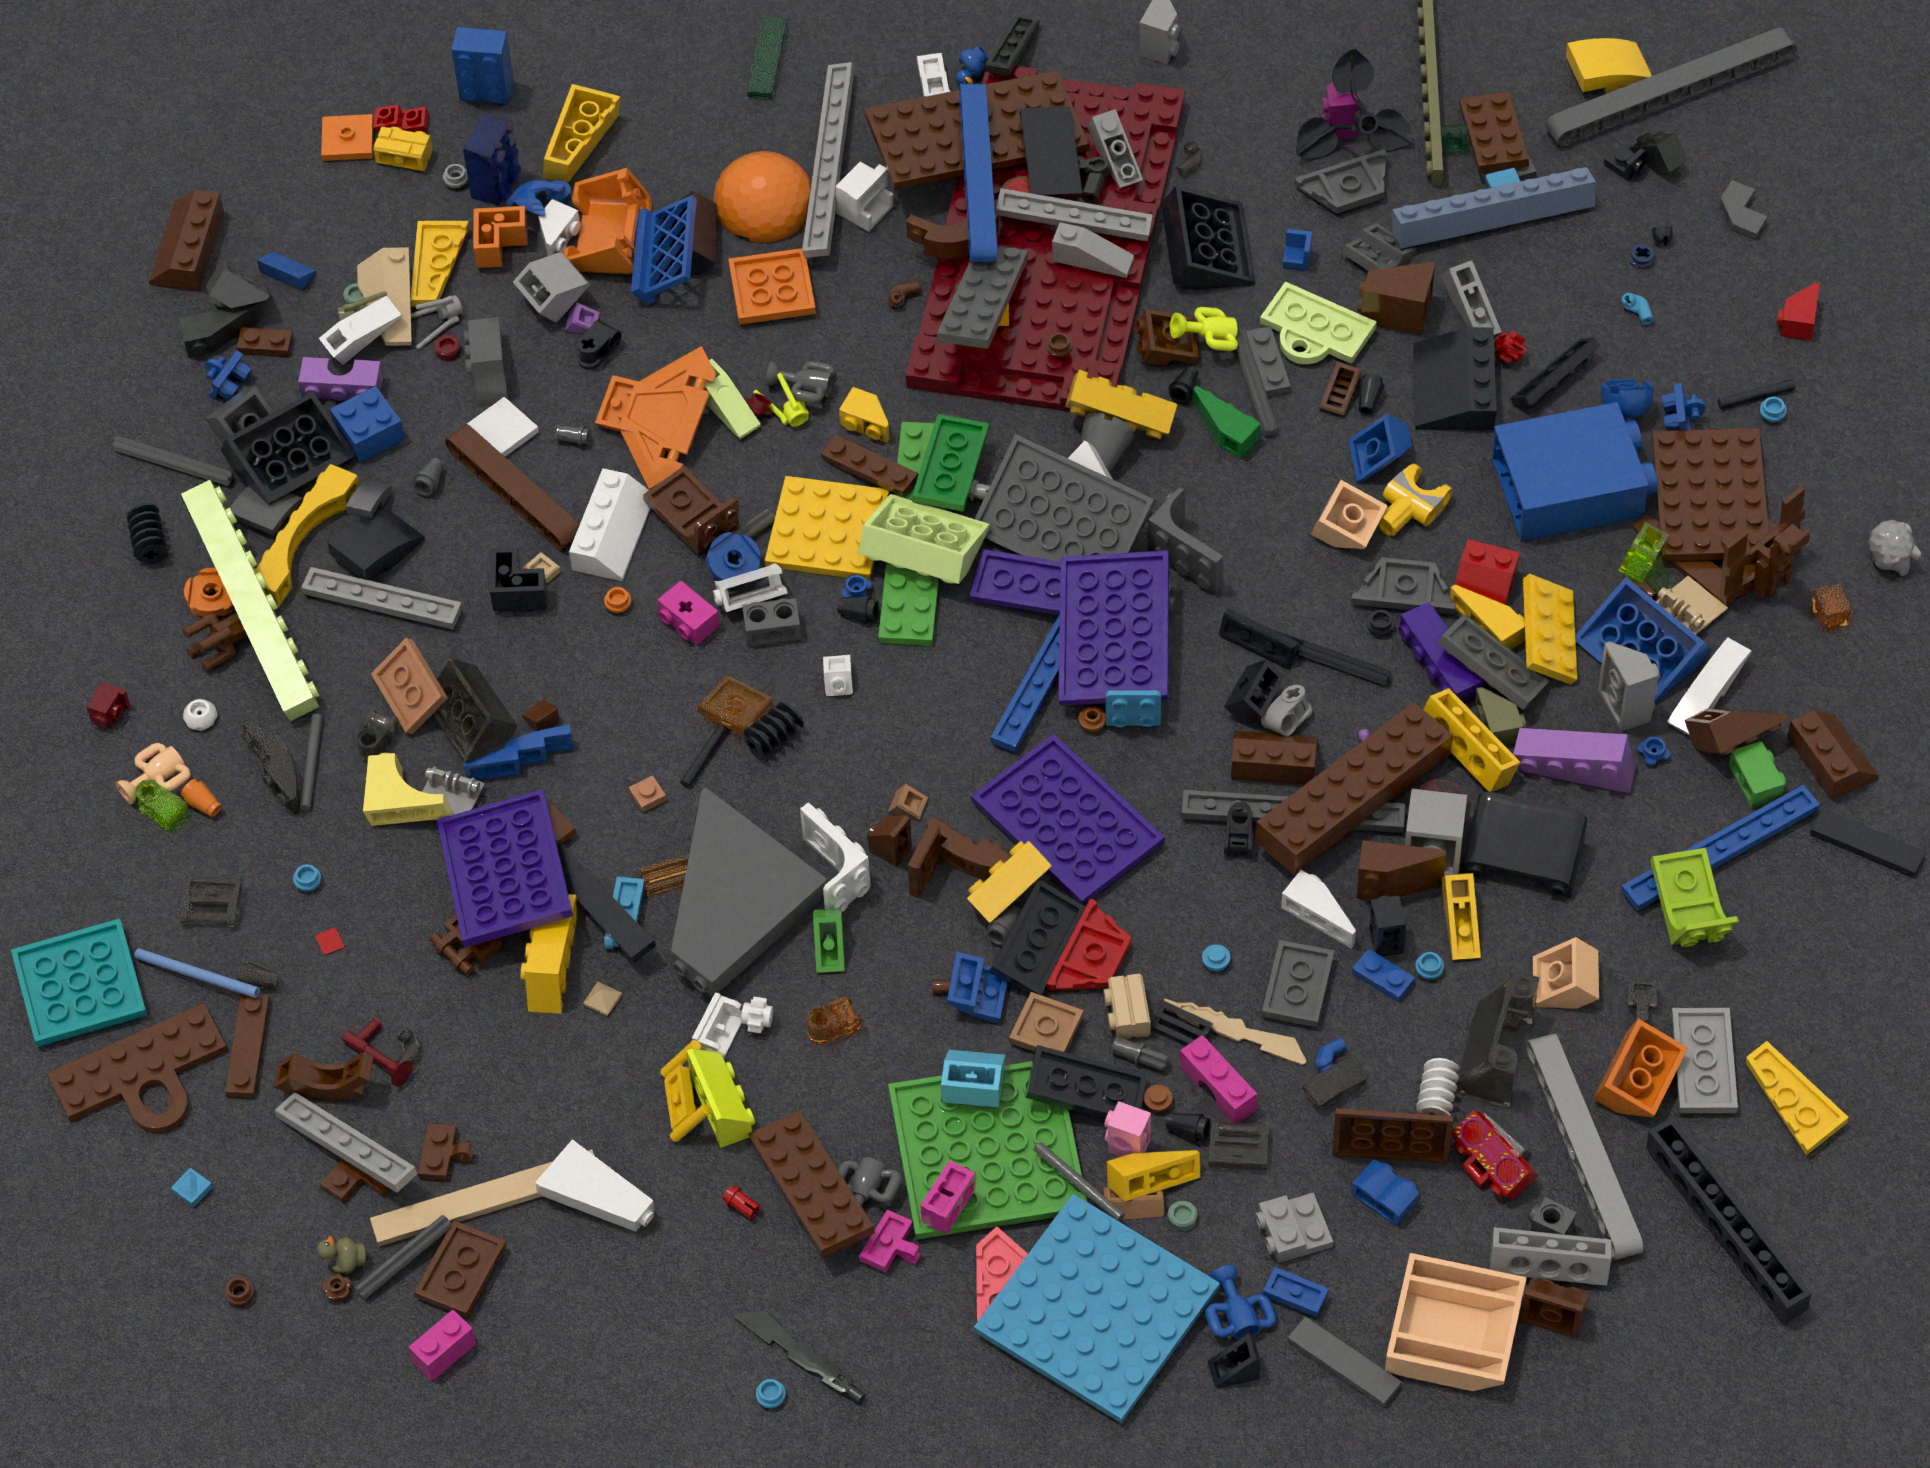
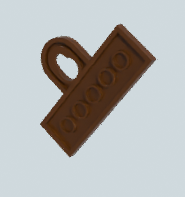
[47,1003,228,1134]

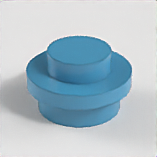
[1760,397,1787,422]
[293,864,321,891]
[1202,945,1230,972]
[1415,952,1444,980]
[756,1379,786,1408]

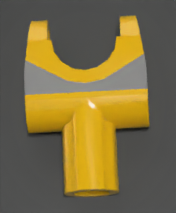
[1378,464,1453,536]

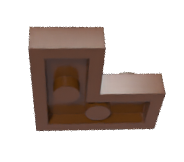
[320,1159,391,1203]

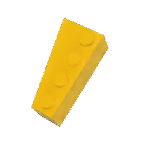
[543,84,620,183]

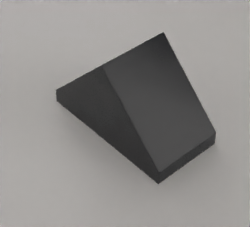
[1207,1333,1260,1388]

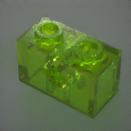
[1618,522,1669,583]

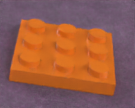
[728,248,816,325]

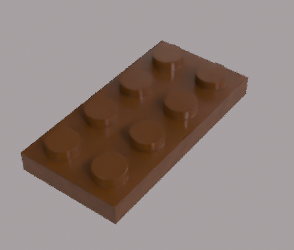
[1459,92,1529,173]

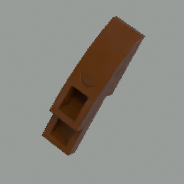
[926,817,1012,880]

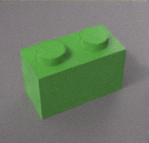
[1728,741,1786,809]

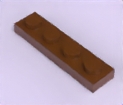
[820,435,919,498]

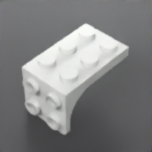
[800,803,871,912]

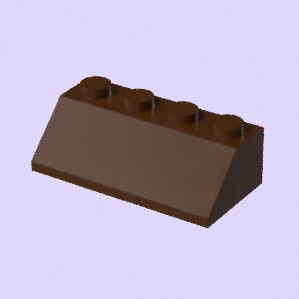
[149,190,224,291]

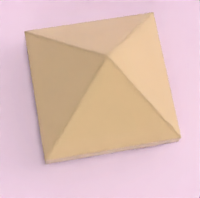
[583,982,622,1016]

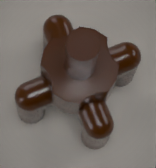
[182,613,247,672]

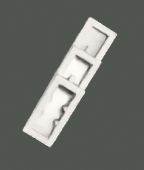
[917,53,950,97]
[1667,638,1752,737]

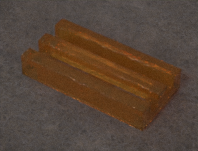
[639,854,689,895]

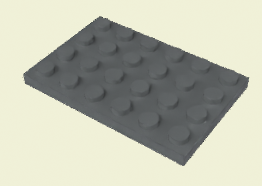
[975,434,1156,562]

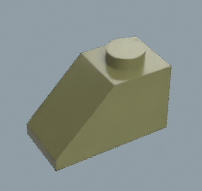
[1475,687,1526,745]

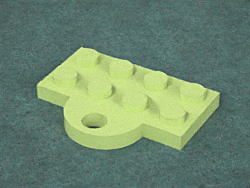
[1260,282,1377,364]

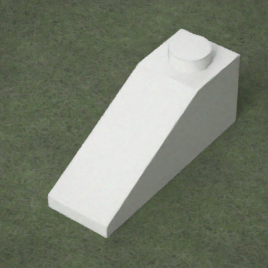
[1281,870,1356,949]

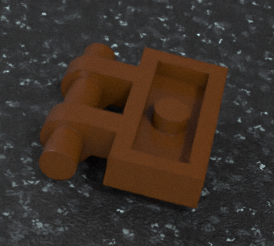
[430,914,502,976]

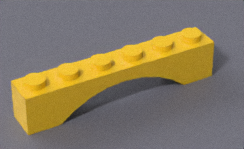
[254,464,360,607]

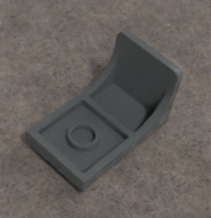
[1147,487,1223,594]

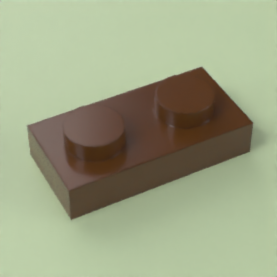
[237,327,293,357]

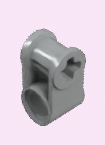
[1261,685,1313,736]

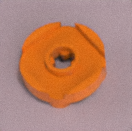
[184,567,234,617]

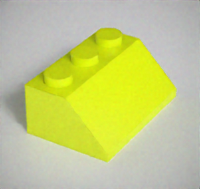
[687,1048,755,1148]

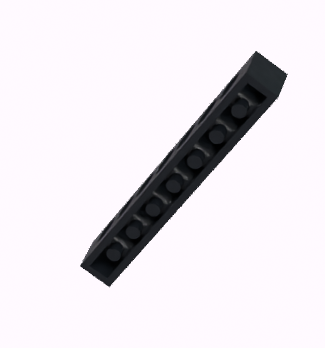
[1646,1117,1812,1324]

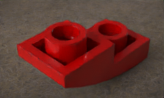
[373,104,429,133]

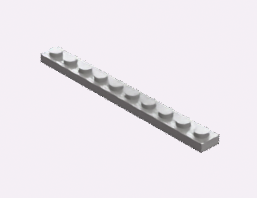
[802,62,855,258]

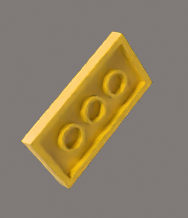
[1523,574,1577,685]

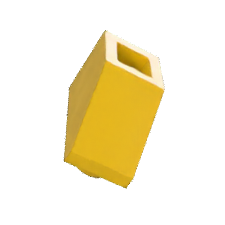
[839,387,890,443]

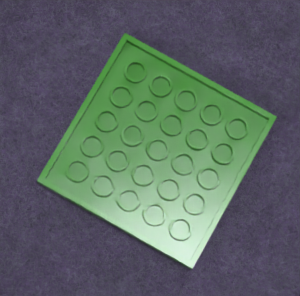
[888,1061,1087,1240]

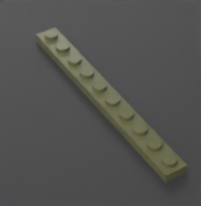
[1416,0,1443,186]

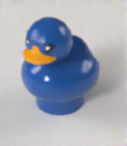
[956,45,989,85]

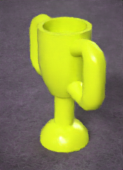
[1170,307,1238,351]

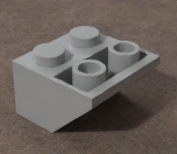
[513,252,590,323]

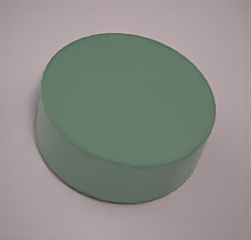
[343,283,364,304]
[1168,1201,1197,1231]

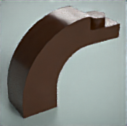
[906,212,999,259]
[274,1052,373,1102]

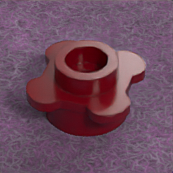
[744,393,772,416]

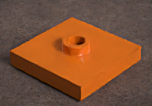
[321,114,374,161]

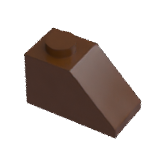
[867,815,912,867]

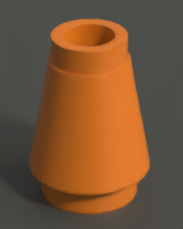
[181,779,222,817]

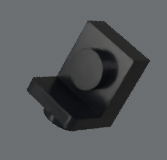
[1604,144,1646,181]

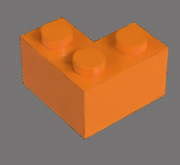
[473,206,528,268]

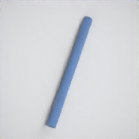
[134,948,260,998]

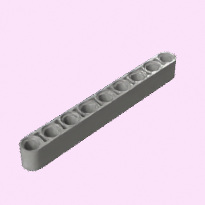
[1526,1033,1643,1260]

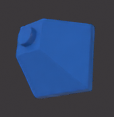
[1348,413,1412,484]

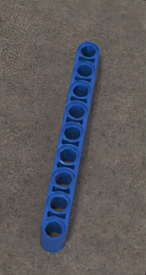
[959,84,997,263]

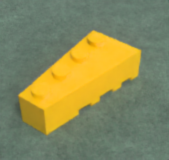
[1065,369,1177,440]
[521,894,578,1014]

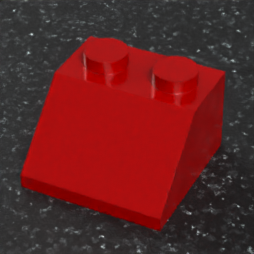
[1455,539,1520,605]

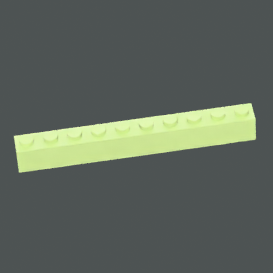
[181,480,320,722]

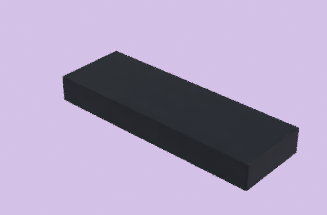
[1219,608,1299,668]

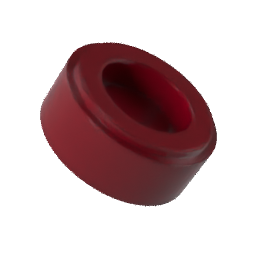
[434,335,461,361]

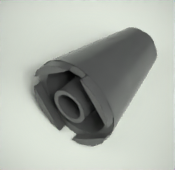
[1080,413,1134,474]

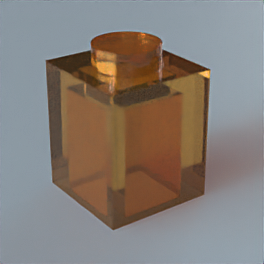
[1811,584,1852,631]

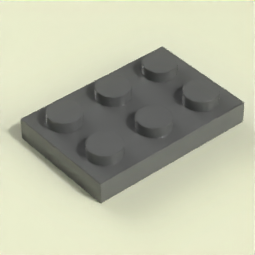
[1262,940,1335,1028]

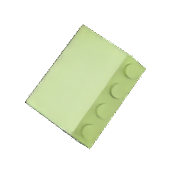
[859,494,990,584]

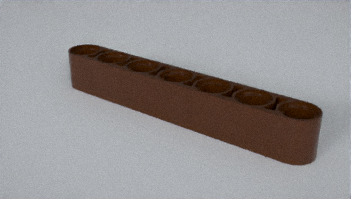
[445,424,579,550]

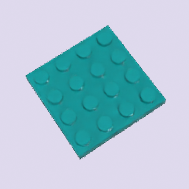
[11,918,147,1047]

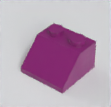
[1321,82,1359,139]

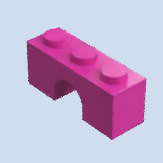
[1180,1035,1257,1126]

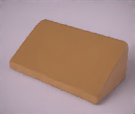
[1103,1187,1164,1220]

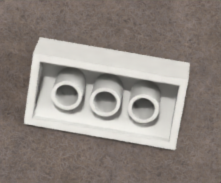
[569,468,651,582]

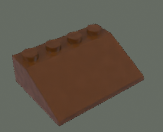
[1332,1108,1453,1164]

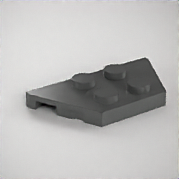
[1295,149,1386,214]
[1351,557,1456,615]

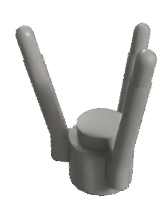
[411,295,463,349]

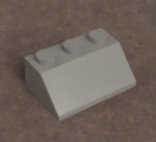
[1598,642,1660,732]

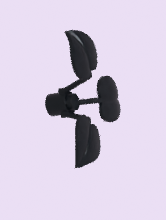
[1296,49,1413,159]

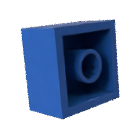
[330,386,405,463]

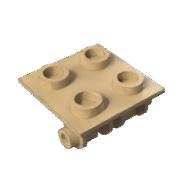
[1656,576,1728,635]

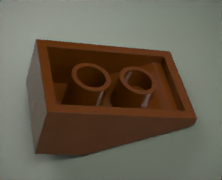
[1357,840,1447,902]

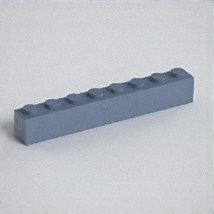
[1393,167,1596,249]

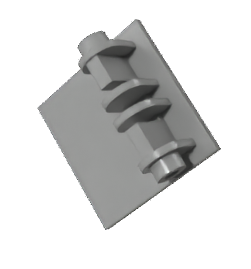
[422,766,485,820]

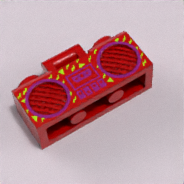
[1451,1110,1539,1200]

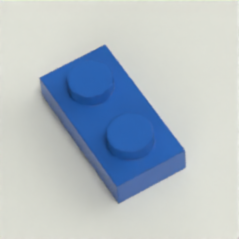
[1352,949,1415,1003]
[1263,1267,1329,1318]

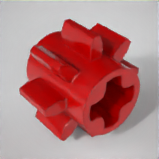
[1494,330,1526,364]

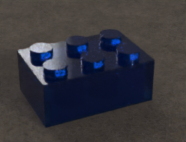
[463,112,521,206]

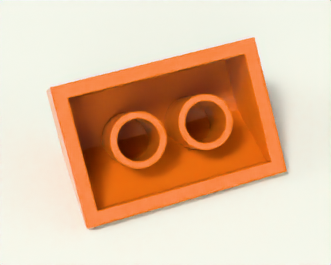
[1593,1018,1688,1118]

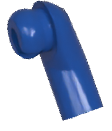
[1315,1037,1347,1075]

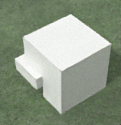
[835,162,893,232]

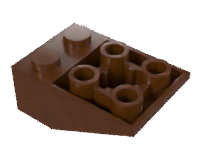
[1684,709,1789,755]

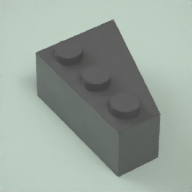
[464,317,508,406]

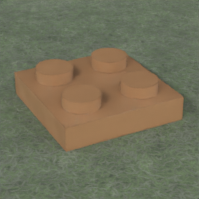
[1009,992,1084,1052]

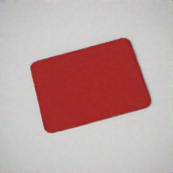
[315,928,344,955]

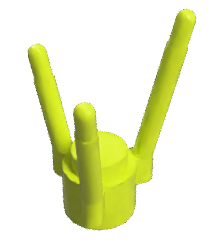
[753,373,810,427]

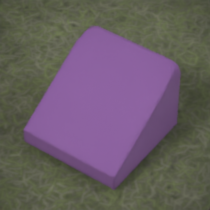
[565,303,600,334]

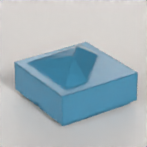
[171,1168,213,1208]

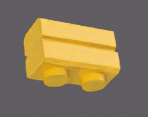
[373,127,433,172]

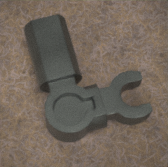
[1077,156,1110,204]

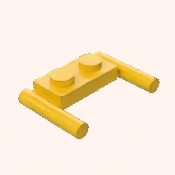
[661,1040,711,1142]

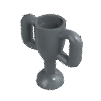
[766,361,835,403]
[837,1157,901,1207]

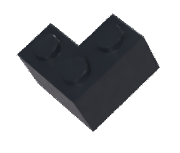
[490,547,547,611]

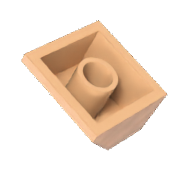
[1311,480,1388,549]
[1533,937,1599,1009]

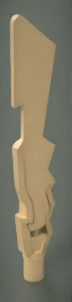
[1164,998,1306,1065]

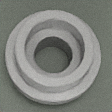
[443,164,469,188]

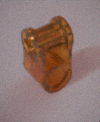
[807,997,863,1044]

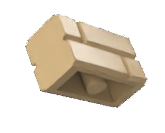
[1104,974,1151,1039]

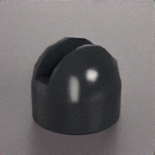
[1652,226,1673,245]

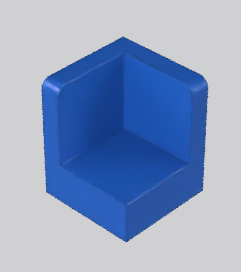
[1283,229,1312,271]

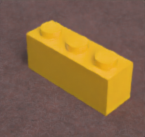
[967,841,1052,923]

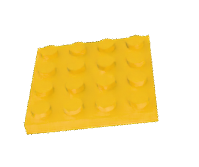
[765,476,890,580]

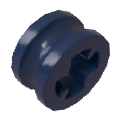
[1630,244,1654,269]

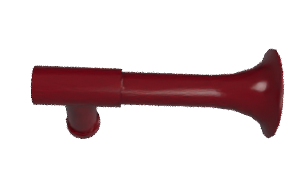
[342,1018,413,1086]

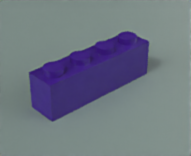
[1398,602,1484,704]

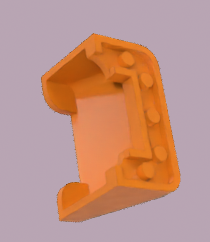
[564,168,652,275]

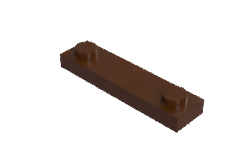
[225,994,270,1099]

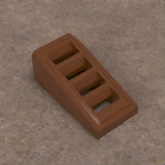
[1319,362,1362,417]

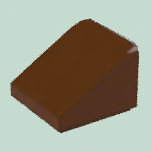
[522,700,560,731]

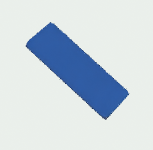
[257,252,316,290]

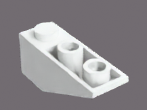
[319,296,403,365]

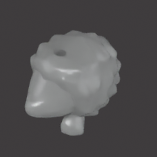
[1867,520,1922,576]

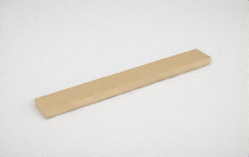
[370,1150,594,1247]

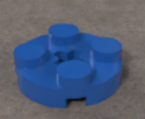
[706,532,760,586]

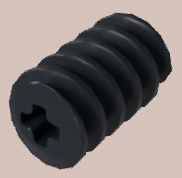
[126,503,168,563]
[744,702,804,760]

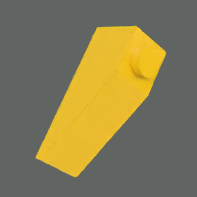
[1450,585,1525,650]
[1441,873,1481,960]
[1107,1150,1200,1201]

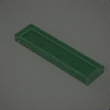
[747,16,787,99]

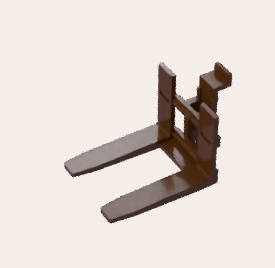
[1633,486,1810,607]

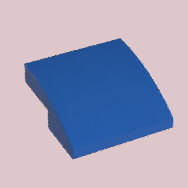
[946,952,1007,1024]

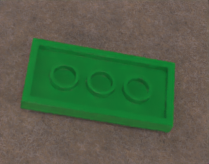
[912,414,989,512]

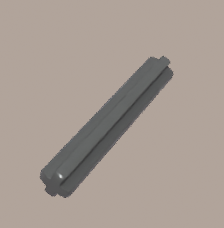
[356,1215,452,1299]

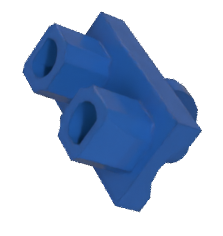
[205,350,252,400]
[1662,383,1706,431]

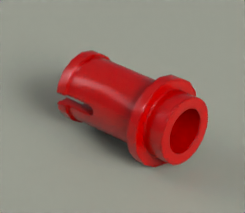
[722,1185,761,1220]

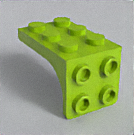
[1650,848,1739,947]

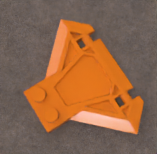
[595,346,717,490]

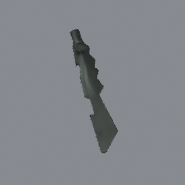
[734,1310,866,1404]

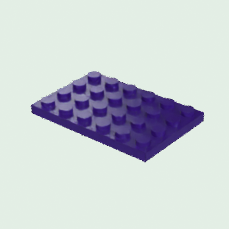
[1059,551,1169,706]
[971,734,1165,905]
[437,789,573,947]

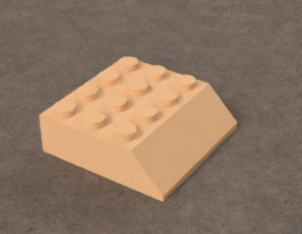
[1385,1253,1526,1391]

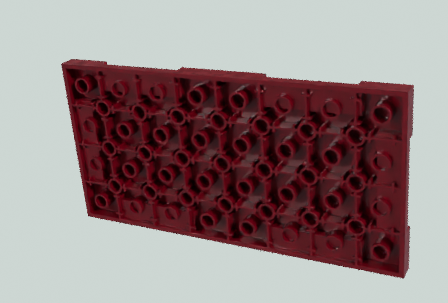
[906,66,1185,414]

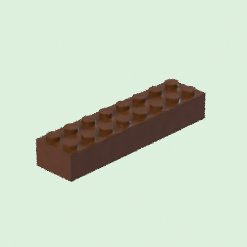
[1255,702,1453,875]

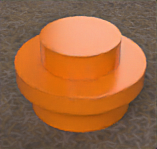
[604,587,631,613]

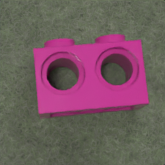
[920,1160,976,1234]

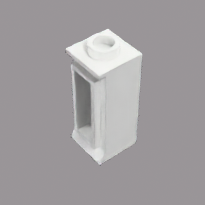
[713,563,787,612]

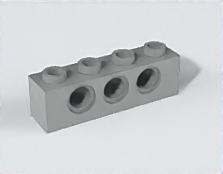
[1489,1227,1611,1286]

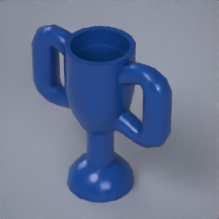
[1205,1265,1277,1340]

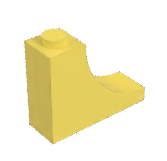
[363,753,451,826]

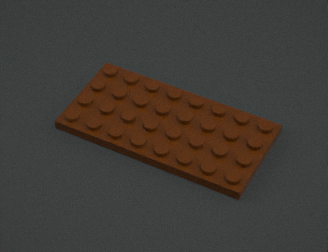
[864,71,1089,190]

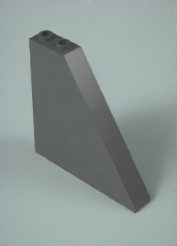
[671,787,828,998]

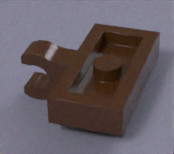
[418,1123,474,1181]

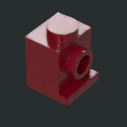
[86,682,130,728]

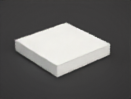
[467,397,539,457]

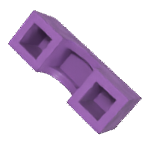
[298,357,383,401]

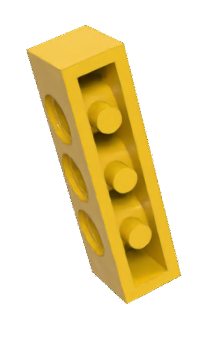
[1423,688,1521,792]

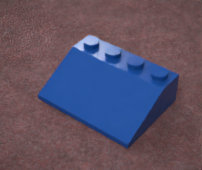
[1575,577,1712,704]

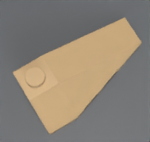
[357,247,411,346]

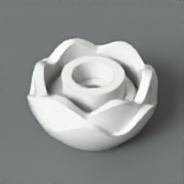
[183,699,218,731]

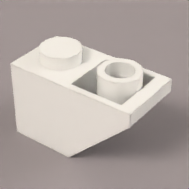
[538,199,581,256]

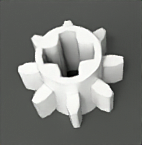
[741,997,773,1033]

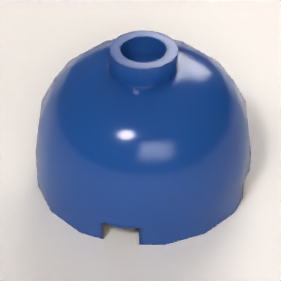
[1601,379,1654,422]

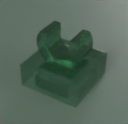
[1441,124,1467,152]

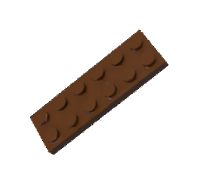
[748,1110,875,1258]

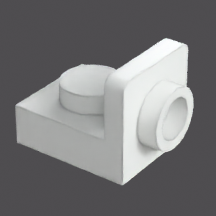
[823,655,853,696]

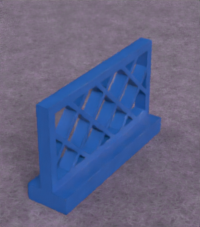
[631,195,697,305]

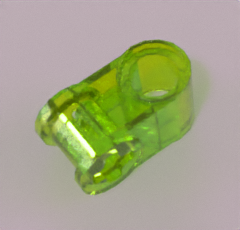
[135,779,188,830]

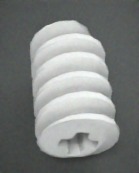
[1416,1058,1460,1116]

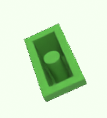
[813,909,845,973]

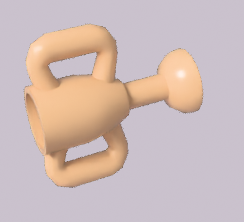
[116,743,191,805]

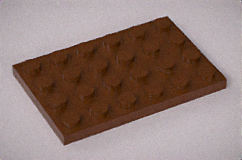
[1652,428,1770,561]

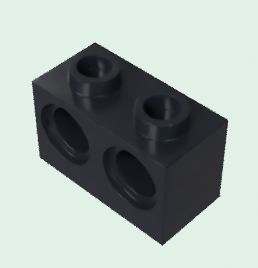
[1369,895,1406,957]

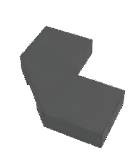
[1720,180,1768,239]

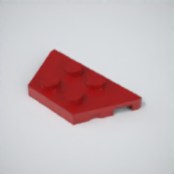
[1047,898,1132,991]

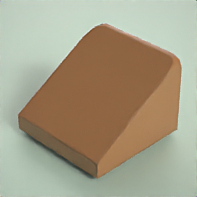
[888,784,928,821]

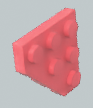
[976,1227,1028,1322]

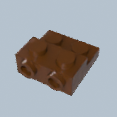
[1134,309,1199,366]

